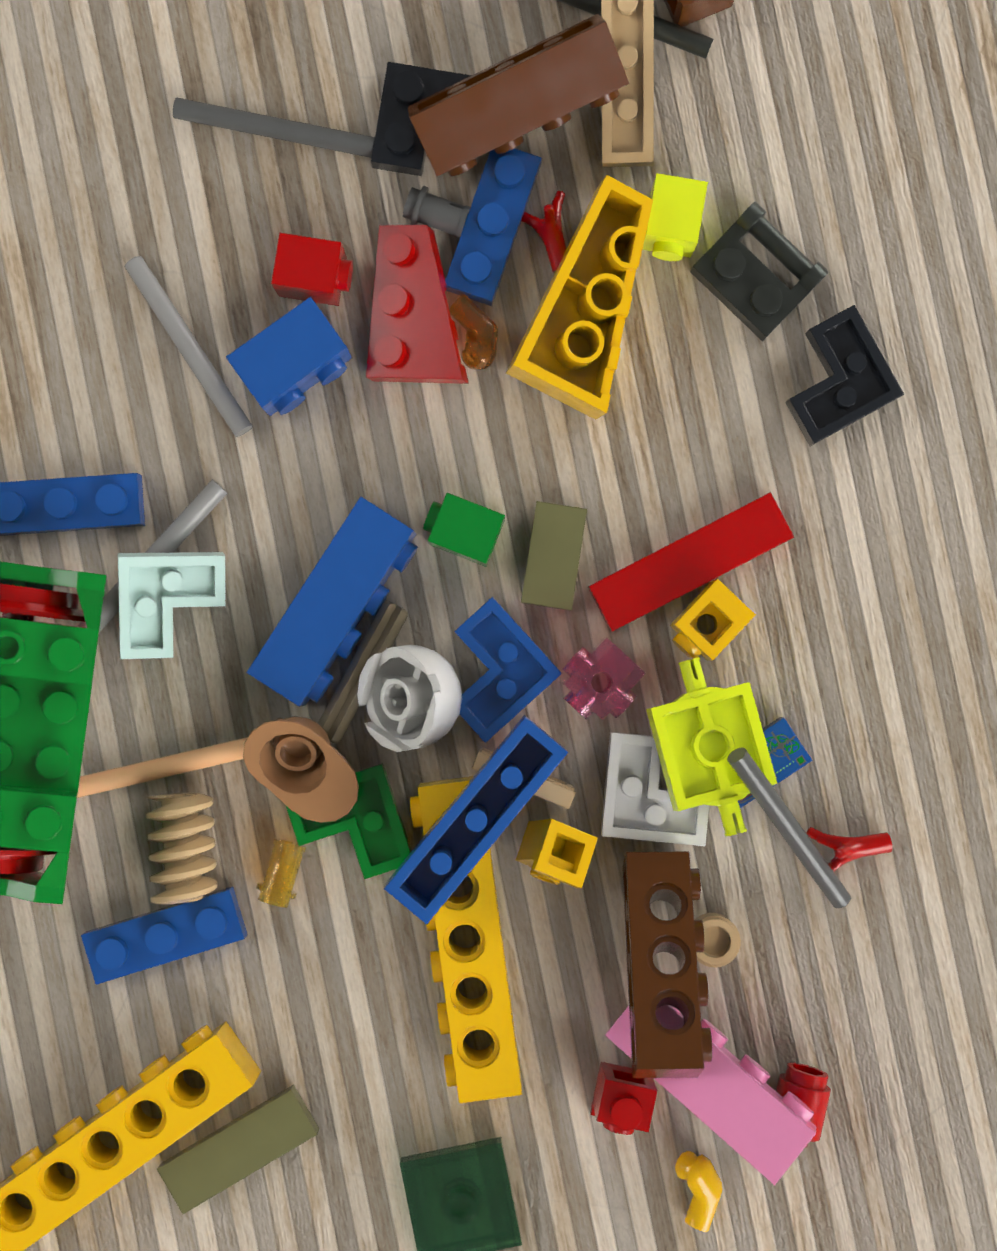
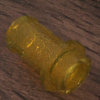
[256,838,306,908]

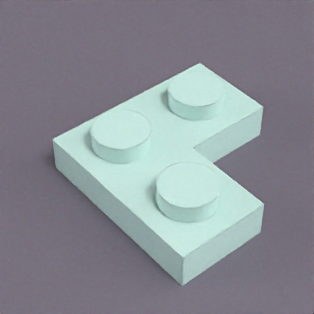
[118,552,225,659]

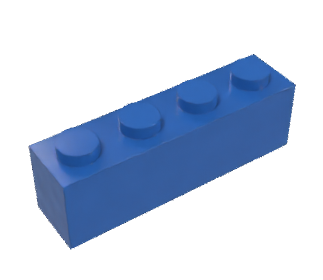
[246,496,418,707]
[384,715,568,925]

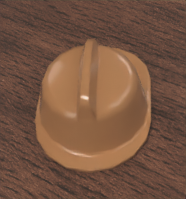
[243,716,359,823]

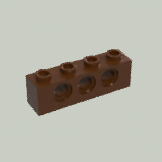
[622,851,712,1078]

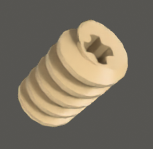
[146,792,218,904]

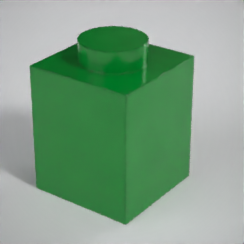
[423,492,505,567]

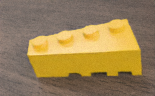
[506,175,653,420]

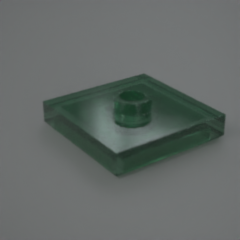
[400,1137,522,1251]

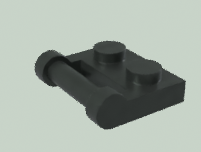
[690,201,829,341]

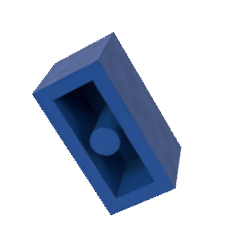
[226,297,352,416]

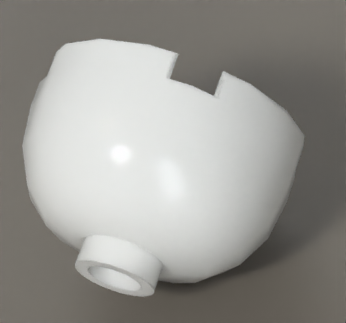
[357,645,462,752]

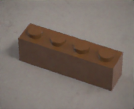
[408,14,630,176]

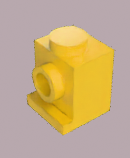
[670,579,756,661]
[516,819,598,888]

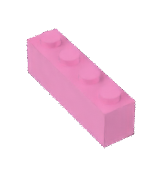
[605,1005,816,1185]

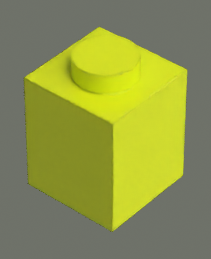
[642,173,708,261]

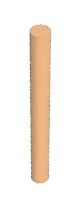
[77,737,248,798]

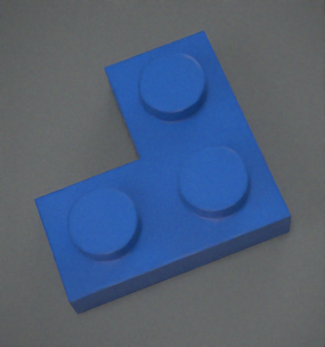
[454,597,562,743]

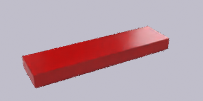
[588,492,795,632]

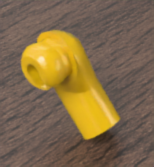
[675,1151,722,1232]

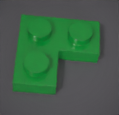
[286,763,412,880]

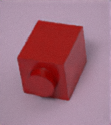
[271,232,353,306]

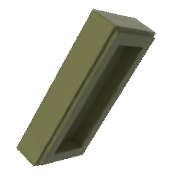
[521,501,587,611]

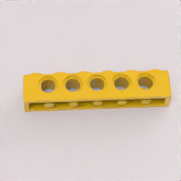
[410,776,522,1103]
[0,1021,261,1251]

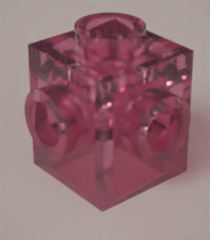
[562,637,646,720]

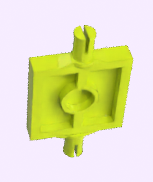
[646,657,778,836]

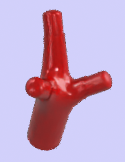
[521,191,567,273]
[806,827,892,872]

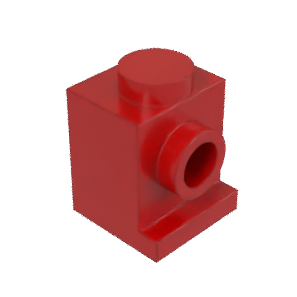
[590,1062,658,1135]

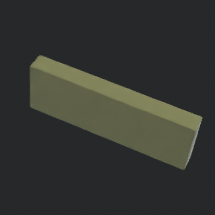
[157,1085,319,1214]

